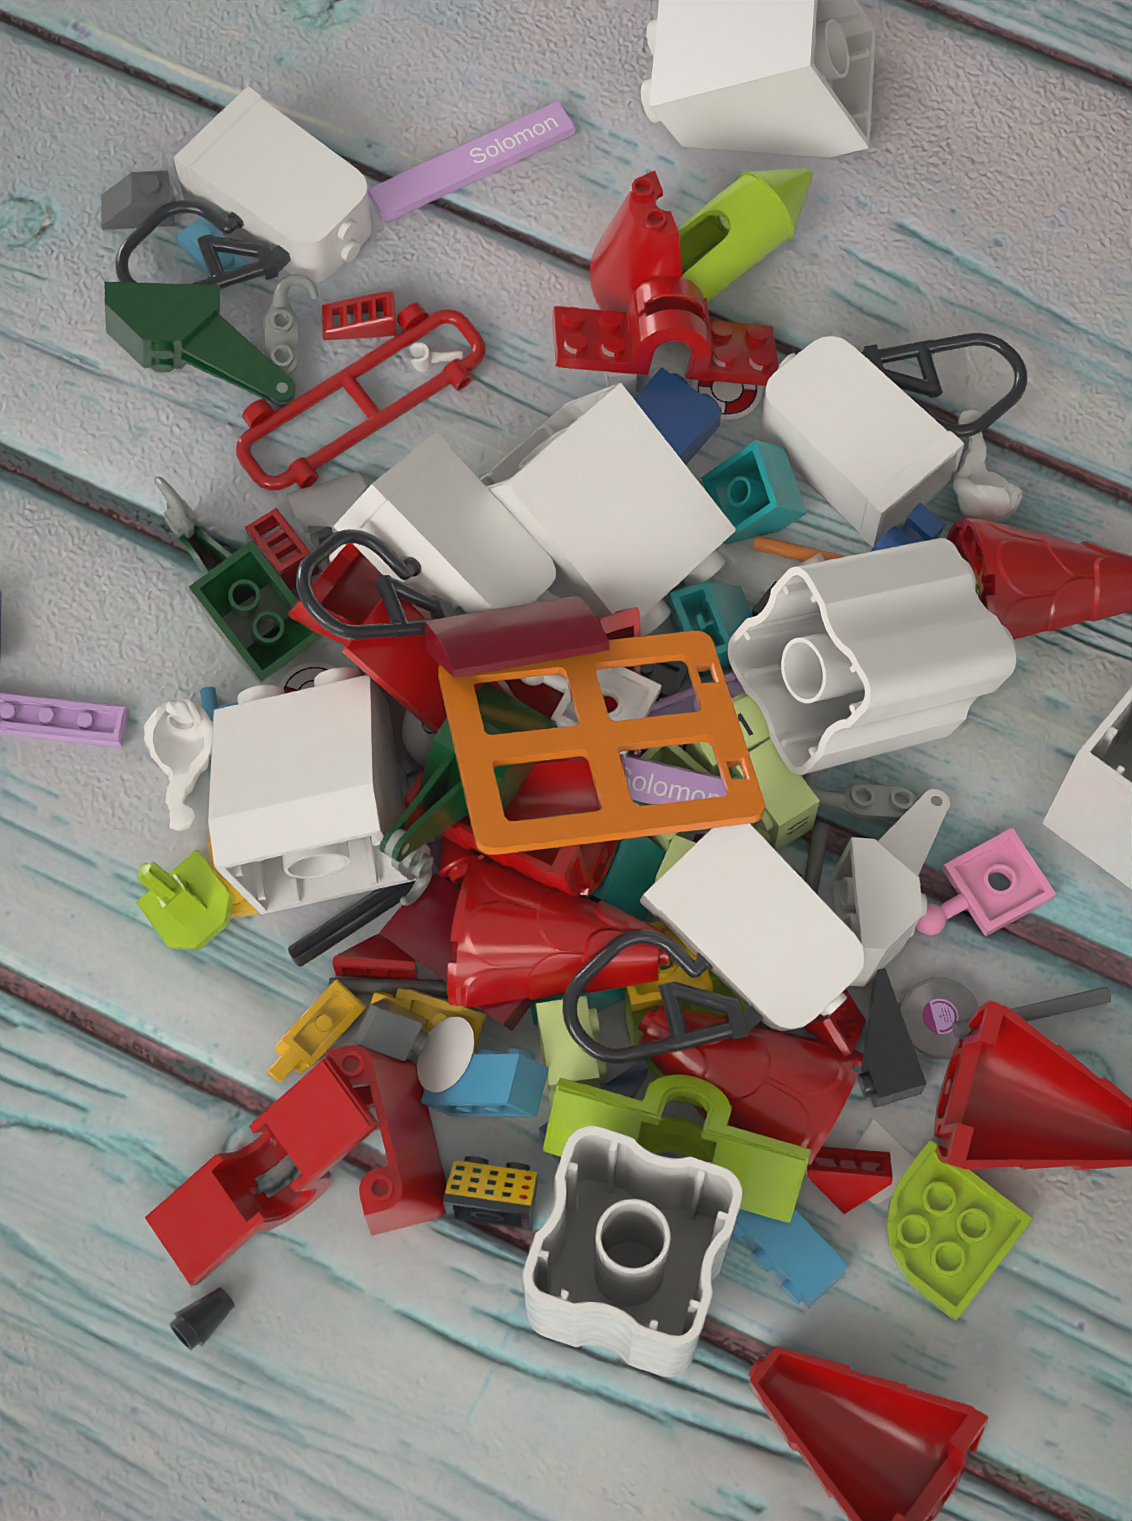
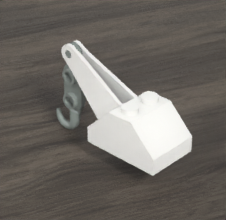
[803,768,950,987]

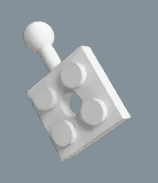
[520,667,661,759]

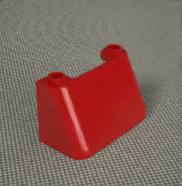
[326,1045,447,1236]

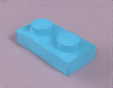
[175,217,249,291]

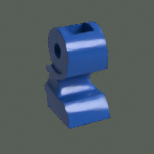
[871,502,946,552]

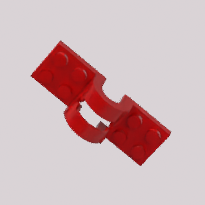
[552,276,779,386]
[144,1057,380,1286]

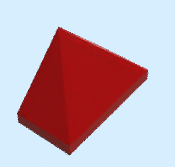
[332,933,418,979]
[802,988,866,1057]
[806,1146,893,1214]

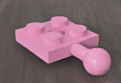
[916,827,1056,937]

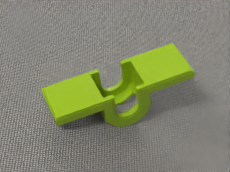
[542,1075,811,1223]

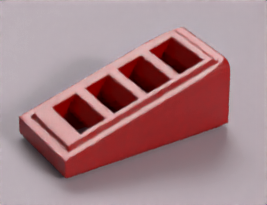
[321,291,397,341]
[244,508,319,590]

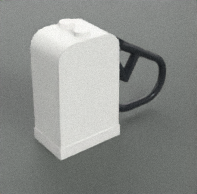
[115,86,372,289]
[761,333,1028,548]
[296,430,556,640]
[562,823,865,1064]

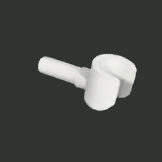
[409,343,463,372]

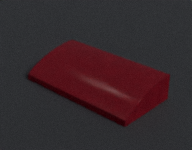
[425,595,610,678]
[380,873,536,1031]

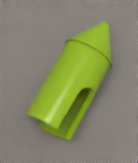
[677,167,813,303]

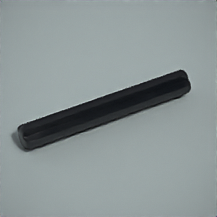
[288,880,416,967]

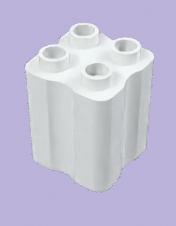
[728,538,1016,775]
[523,1126,742,1377]

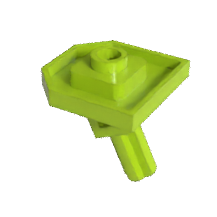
[136,850,234,951]

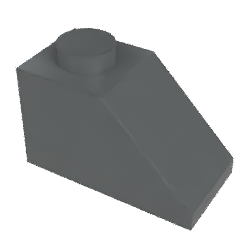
[101,170,175,230]
[353,998,430,1061]

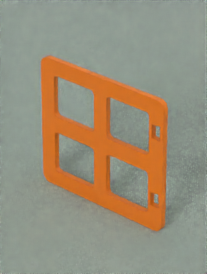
[438,631,765,855]

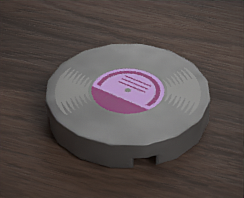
[900,977,980,1060]

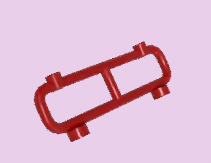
[236,302,486,491]

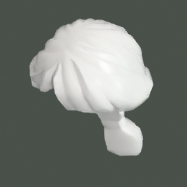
[953,409,1023,523]
[144,699,213,832]

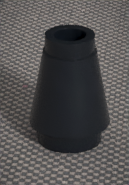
[169,1287,235,1350]

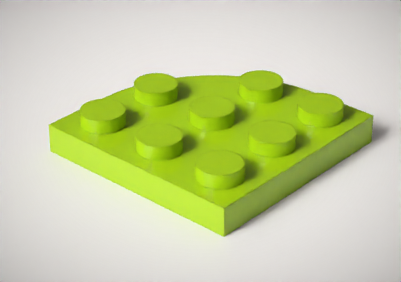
[886,1140,1033,1322]

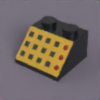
[443,1156,538,1231]

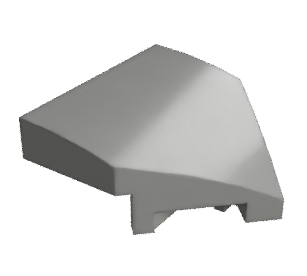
[287,472,367,533]

